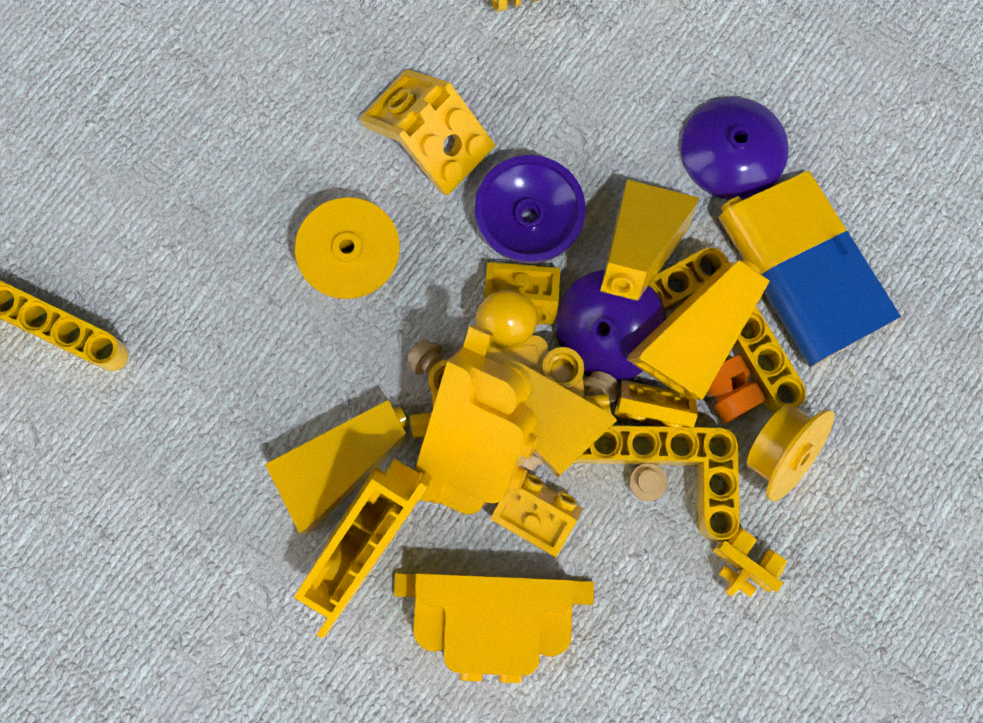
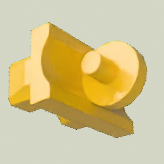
[712,528,787,597]

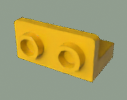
[484,262,560,325]
[615,380,698,428]
[490,473,583,557]

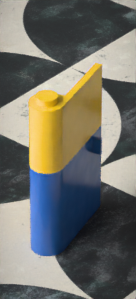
[718,170,901,368]

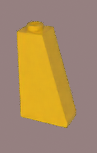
[600,179,699,301]
[626,260,770,400]
[486,346,617,478]
[265,400,410,535]

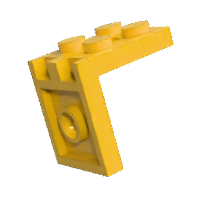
[358,69,496,196]

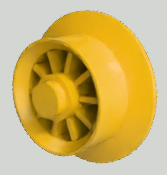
[295,197,400,299]
[747,404,834,502]

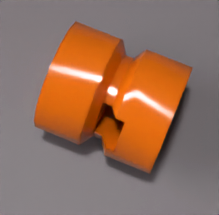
[706,355,767,424]

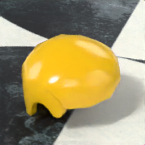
[475,289,538,347]

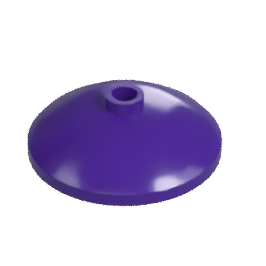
[681,97,789,200]
[475,155,586,263]
[556,270,667,381]

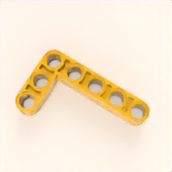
[649,247,806,413]
[0,281,129,371]
[574,426,739,541]

